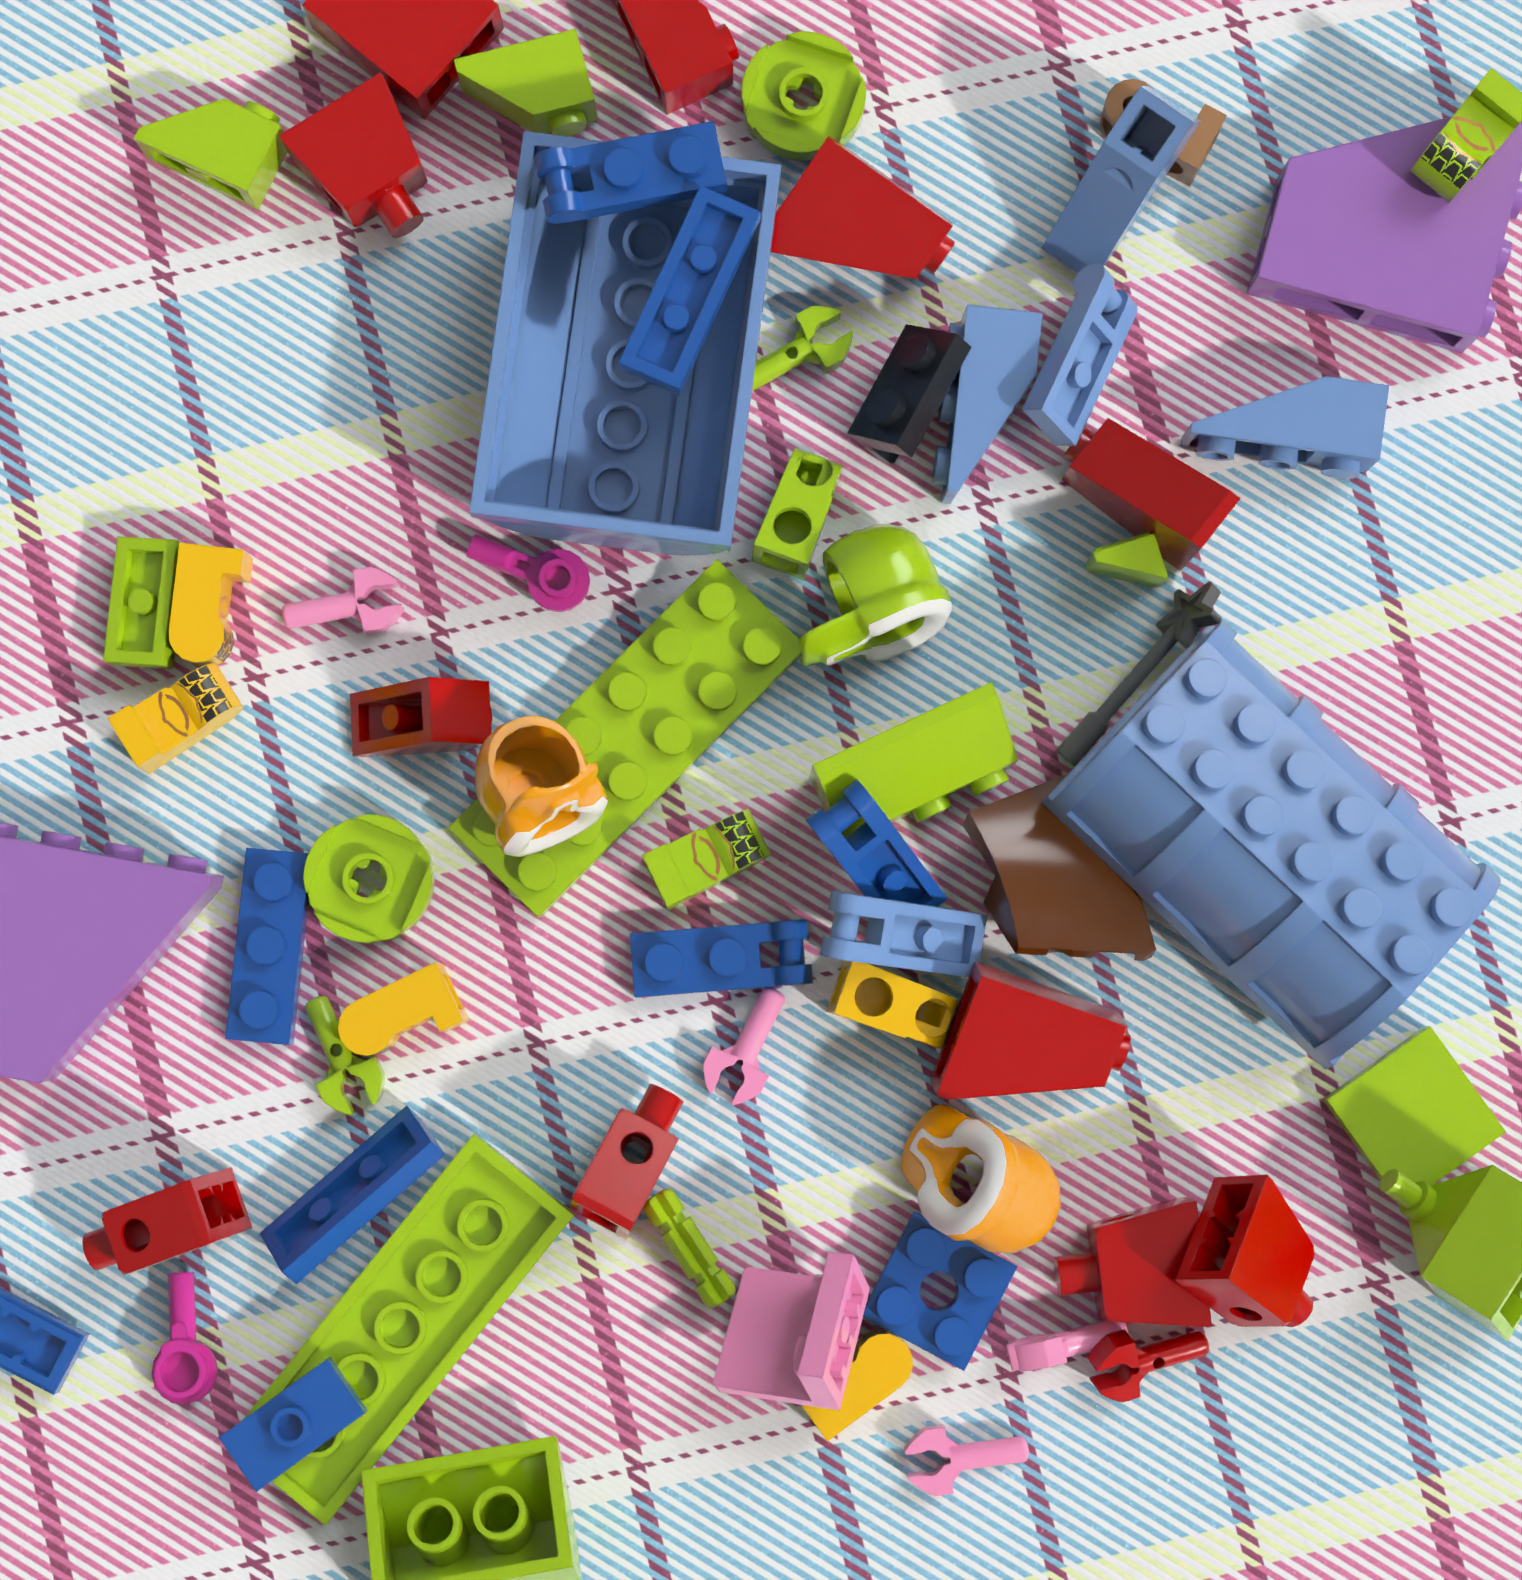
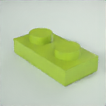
[103,536,182,669]

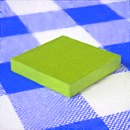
[1322,1026,1506,1205]

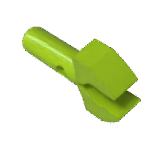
[752,306,853,391]
[305,996,385,1115]

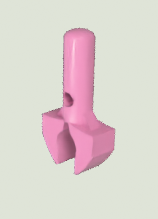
[281,567,404,635]
[703,987,785,1105]
[1006,1320,1128,1372]
[903,1424,1029,1496]

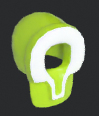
[799,524,952,667]

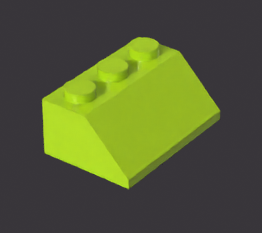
[809,682,1019,838]
[361,1436,582,1580]

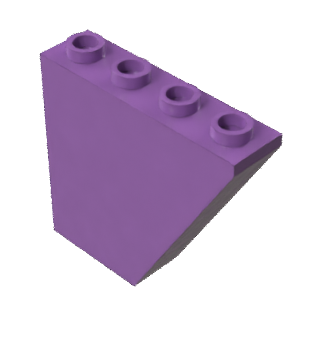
[1246,116,1522,353]
[0,822,224,1083]

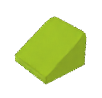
[1085,532,1168,587]

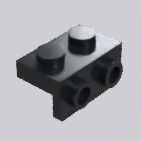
[847,324,971,464]

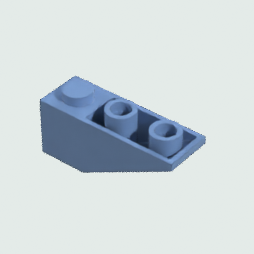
[1042,86,1202,273]
[932,304,1043,504]
[1180,376,1389,479]

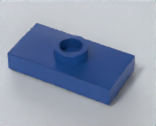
[0,1287,90,1395]
[219,1357,368,1492]

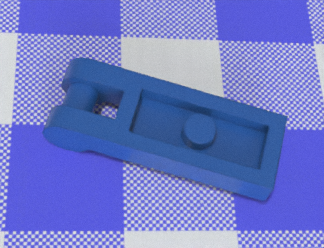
[534,121,727,224]
[805,779,948,907]
[630,919,813,998]

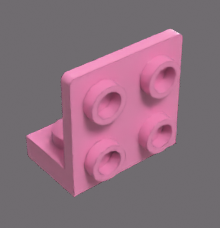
[713,1251,870,1410]

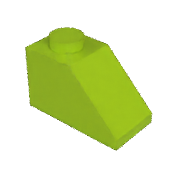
[454,29,598,137]
[133,98,287,210]

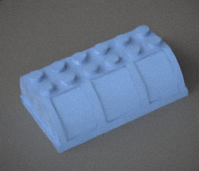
[469,131,781,556]
[1041,620,1501,1069]

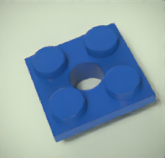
[863,1211,1018,1371]

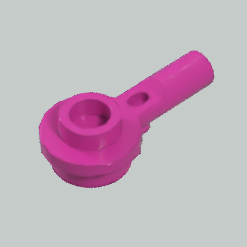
[466,534,590,612]
[151,1272,218,1405]

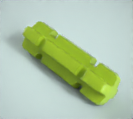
[644,1188,736,1309]

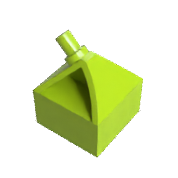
[1379,1165,1522,1341]

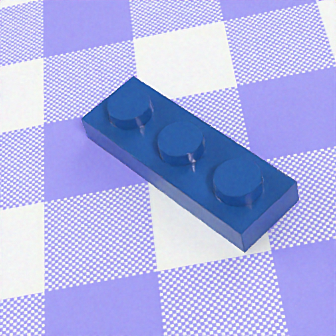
[618,185,761,396]
[225,848,309,1045]
[259,1105,445,1284]

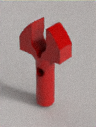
[1087,1329,1209,1402]

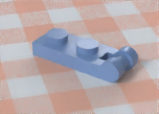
[1022,263,1138,446]
[820,890,987,977]

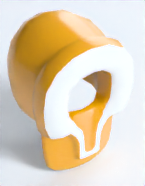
[475,716,608,857]
[901,1104,1061,1253]

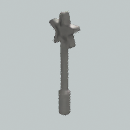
[1056,581,1222,767]

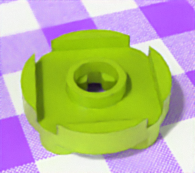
[742,31,866,161]
[303,814,435,943]

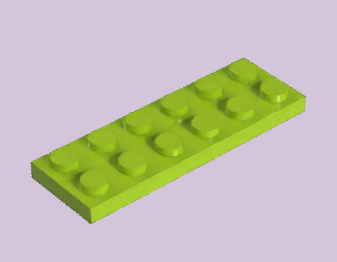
[448,559,802,918]
[244,1133,575,1526]

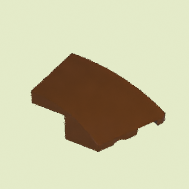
[963,774,1156,961]

